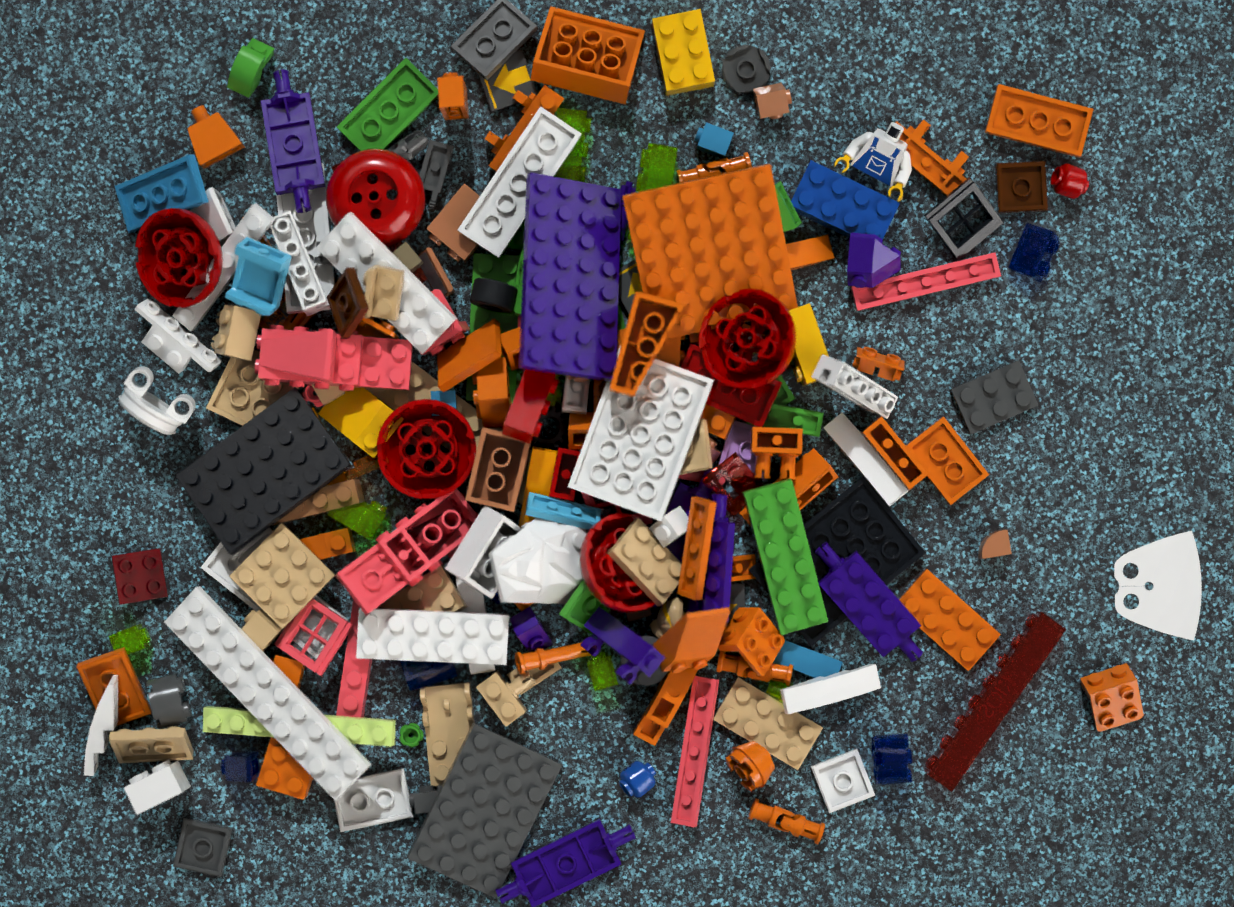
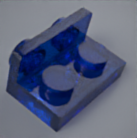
[1008,223,1060,283]

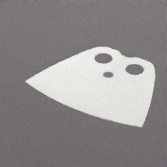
[1114,531,1202,640]

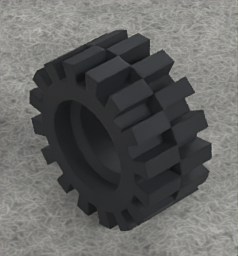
[532,406,569,450]

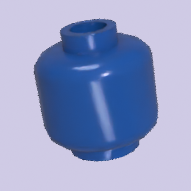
[618,761,656,798]

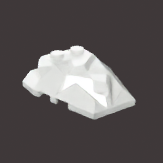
[488,518,587,605]

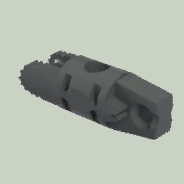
[388,130,429,161]

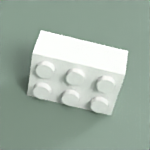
[445,505,522,599]

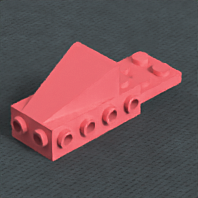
[255,325,413,391]
[335,489,479,615]

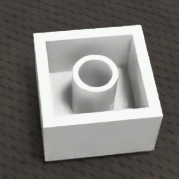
[124,759,191,815]

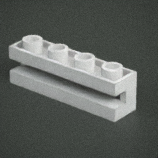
[270,211,330,316]
[811,354,898,419]

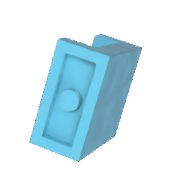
[225,237,292,316]

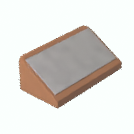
[418,247,455,298]

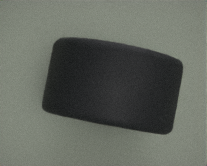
[470,278,517,313]

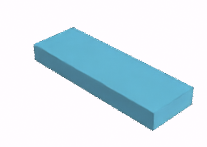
[525,492,601,530]

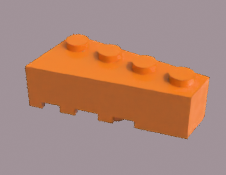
[609,291,685,398]

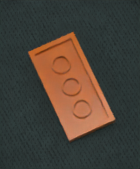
[984,84,1093,158]
[899,569,1001,671]

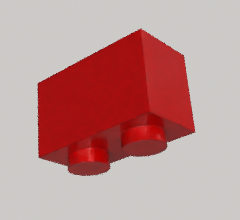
[549,447,580,501]

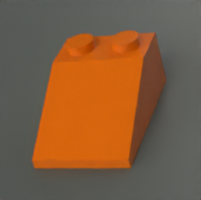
[653,607,730,673]

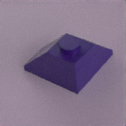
[847,232,901,288]

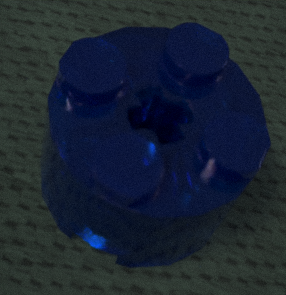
[871,733,912,785]

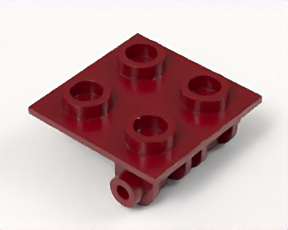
[111,548,168,605]

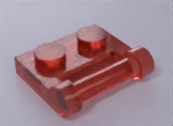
[702,452,764,516]

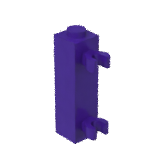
[581,607,665,684]

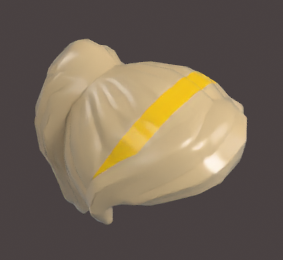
[650,596,686,639]

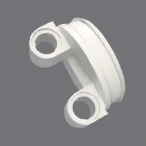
[119,366,196,435]

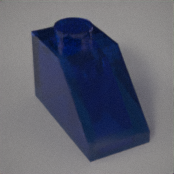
[221,752,259,782]

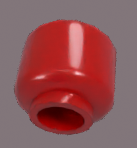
[1050,163,1089,199]

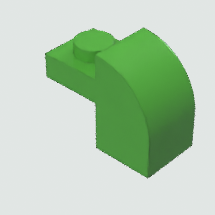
[227,38,275,98]

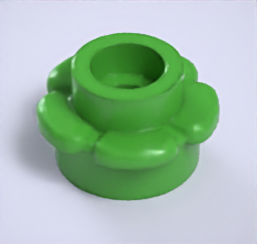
[399,723,424,748]

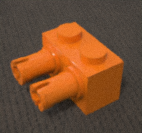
[750,427,803,480]

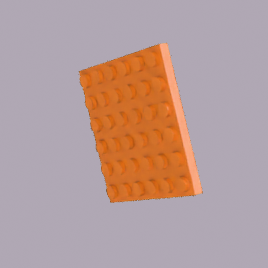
[622,164,798,339]

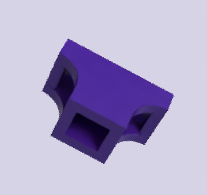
[509,607,553,652]

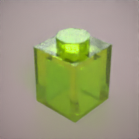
[109,624,151,655]
[587,651,619,691]

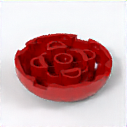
[326,149,425,247]
[135,208,223,308]
[699,289,796,389]
[377,399,476,499]
[579,513,655,613]

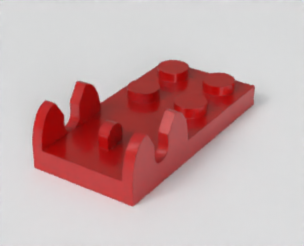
[680,343,782,427]

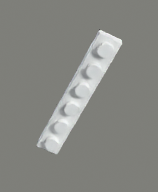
[172,203,275,332]

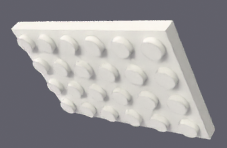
[568,346,714,522]

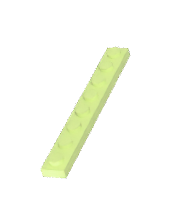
[203,706,396,747]

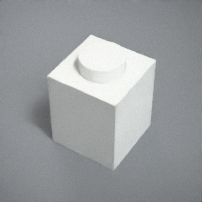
[649,506,689,548]

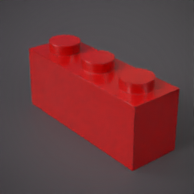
[502,369,559,444]

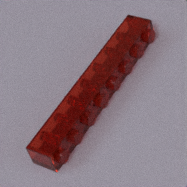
[925,611,1066,792]

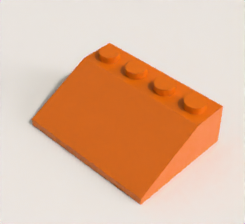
[530,6,645,105]

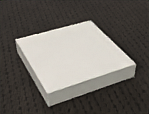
[811,748,875,813]

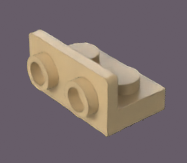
[363,265,405,321]

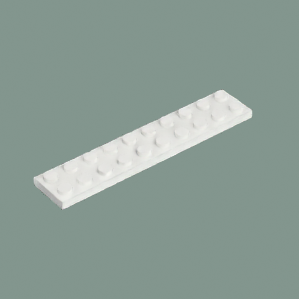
[164,586,372,801]

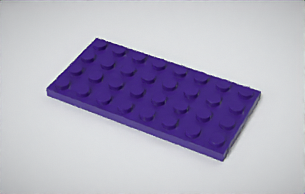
[519,172,622,382]

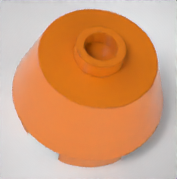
[726,741,775,791]

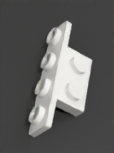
[135,299,222,374]

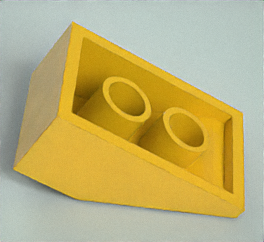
[318,387,404,459]

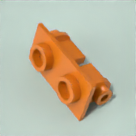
[852,347,904,382]

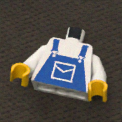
[833,122,912,202]

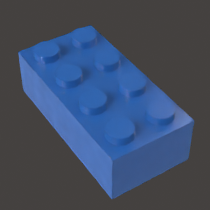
[791,160,900,239]

